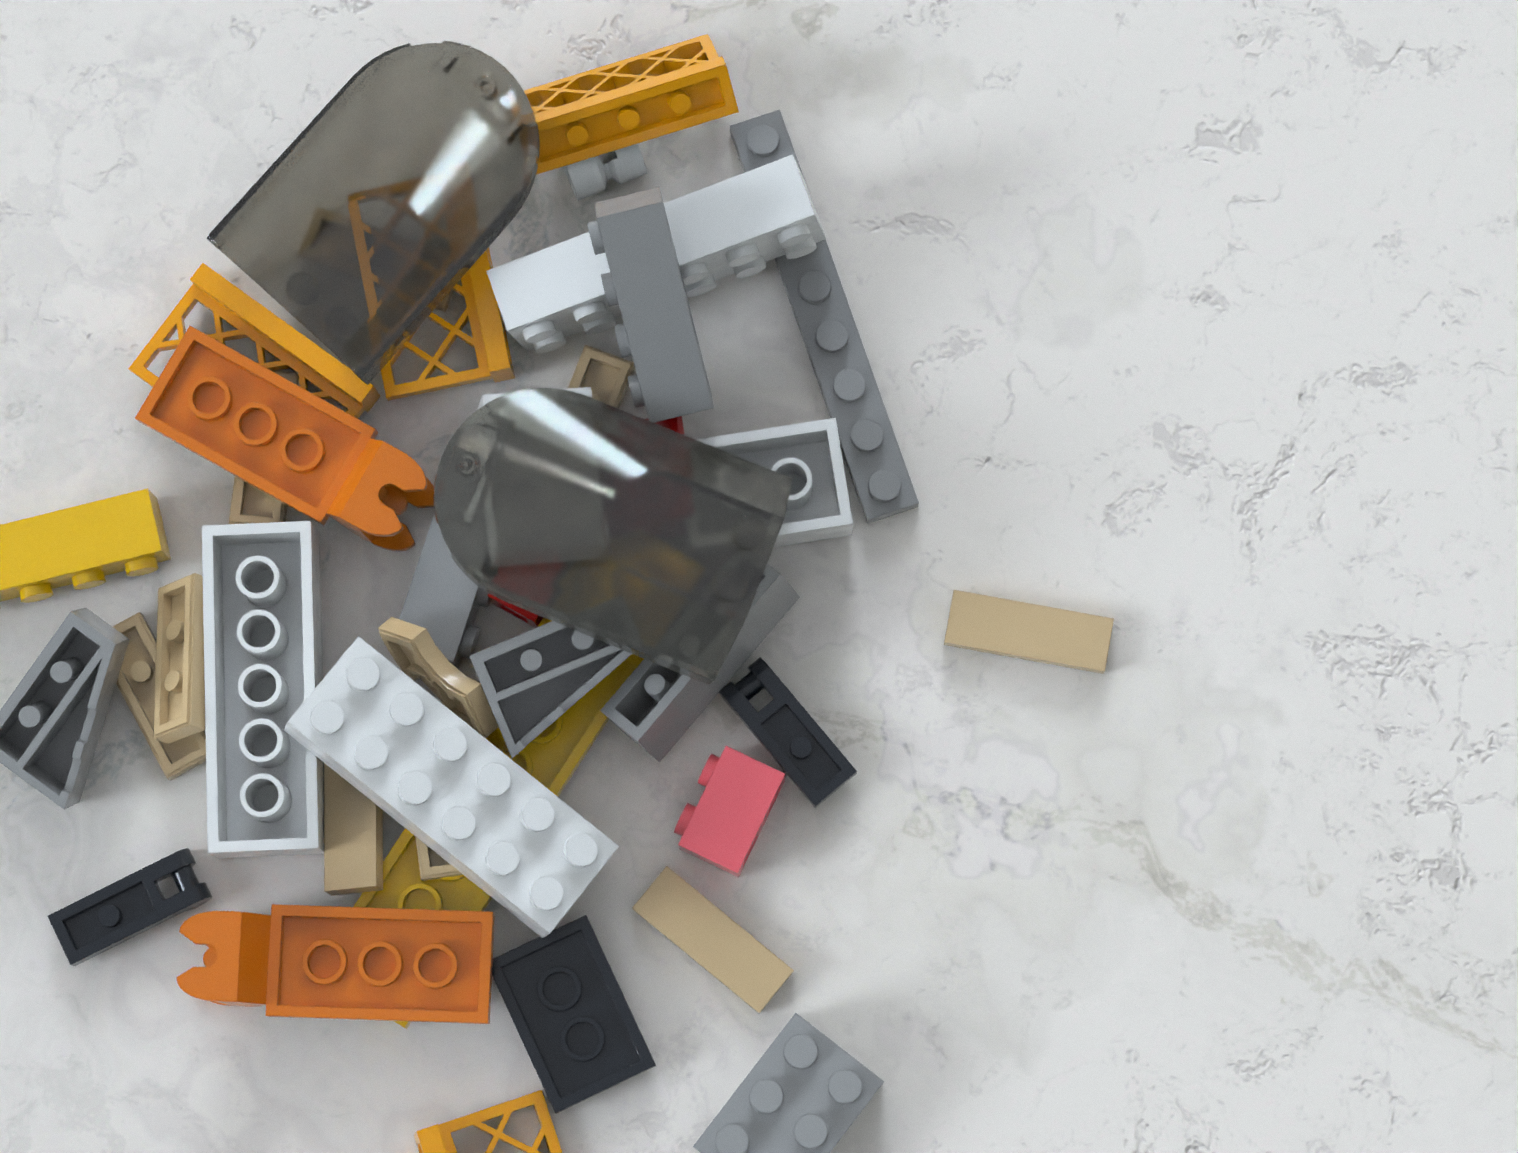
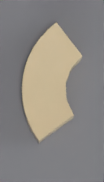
[378,617,499,738]

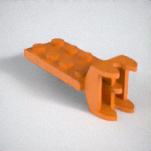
[135,326,439,552]
[176,904,495,1024]

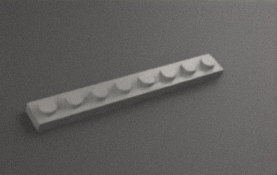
[730,109,919,524]

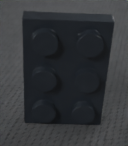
[492,915,656,1114]

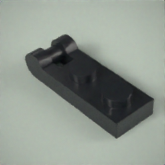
[719,657,857,808]
[48,848,212,966]

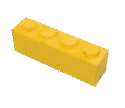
[0,488,171,608]

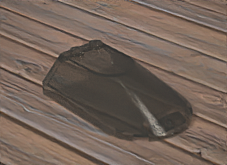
[207,41,540,385]
[433,388,792,685]

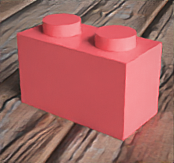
[674,746,786,877]

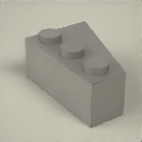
[469,592,645,758]
[0,607,130,810]

